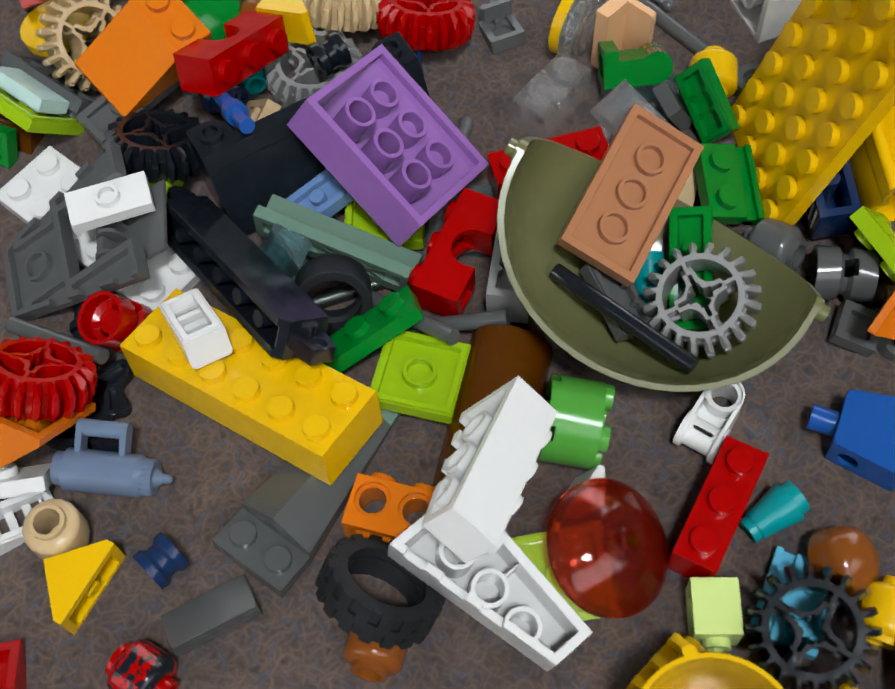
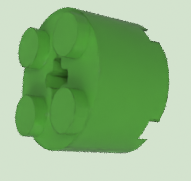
[538,373,615,470]

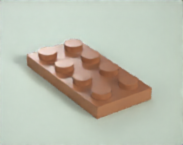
[556,103,704,287]

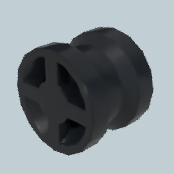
[305,31,352,80]

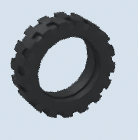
[315,534,446,649]

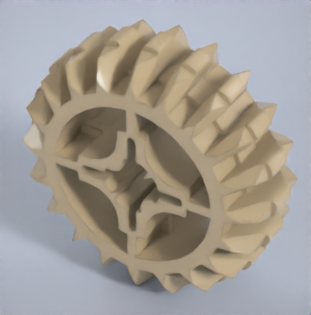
[35,0,123,92]
[302,0,382,33]

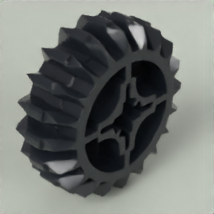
[103,108,202,185]
[743,563,882,689]

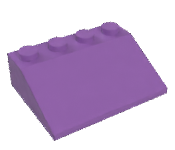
[287,44,489,247]

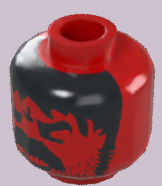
[105,639,179,689]

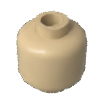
[22,499,90,560]

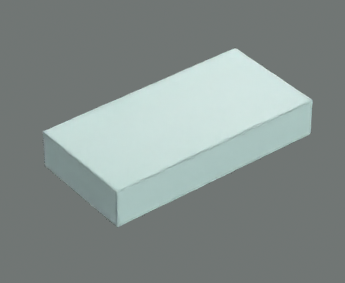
[0,66,70,115]

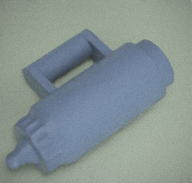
[50,418,173,498]

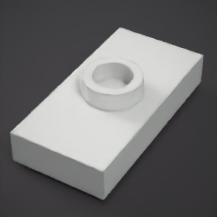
[64,171,156,234]
[0,463,52,499]

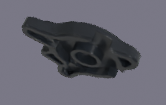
[45,359,134,452]

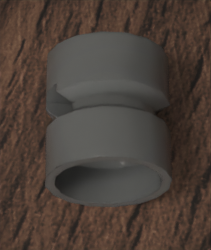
[807,245,879,304]

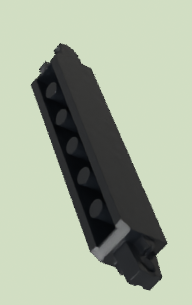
[166,185,336,365]

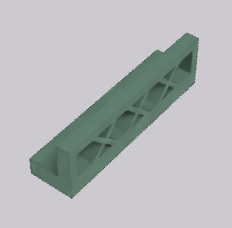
[253,194,422,291]

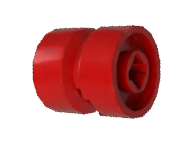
[77,291,153,353]

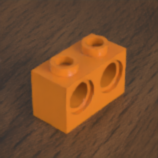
[341,472,435,543]

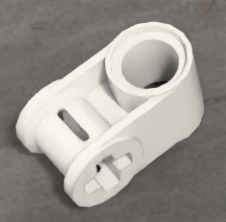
[672,382,745,465]

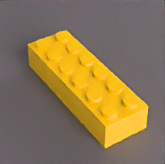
[119,288,383,486]

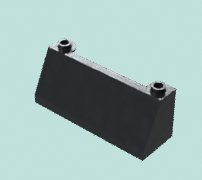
[185,31,430,236]

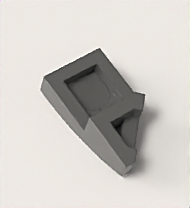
[479,0,526,55]

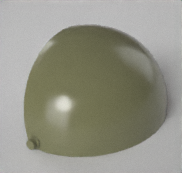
[497,136,831,392]

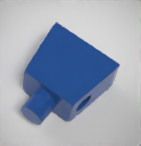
[805,390,895,492]

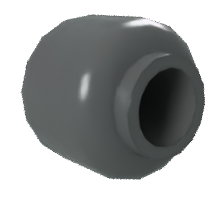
[743,217,807,271]

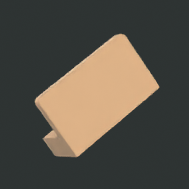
[590,0,657,69]

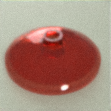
[546,478,669,619]

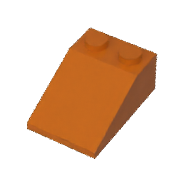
[75,0,212,117]

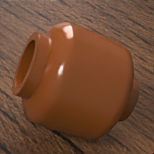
[343,631,408,683]

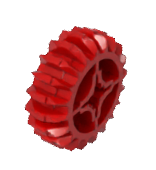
[376,0,475,53]
[0,335,98,423]

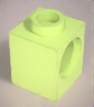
[685,577,744,653]

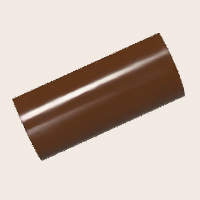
[432,324,553,487]

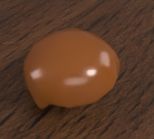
[807,526,880,596]

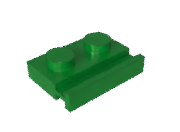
[694,143,765,224]

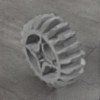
[264,27,362,108]
[642,242,762,359]

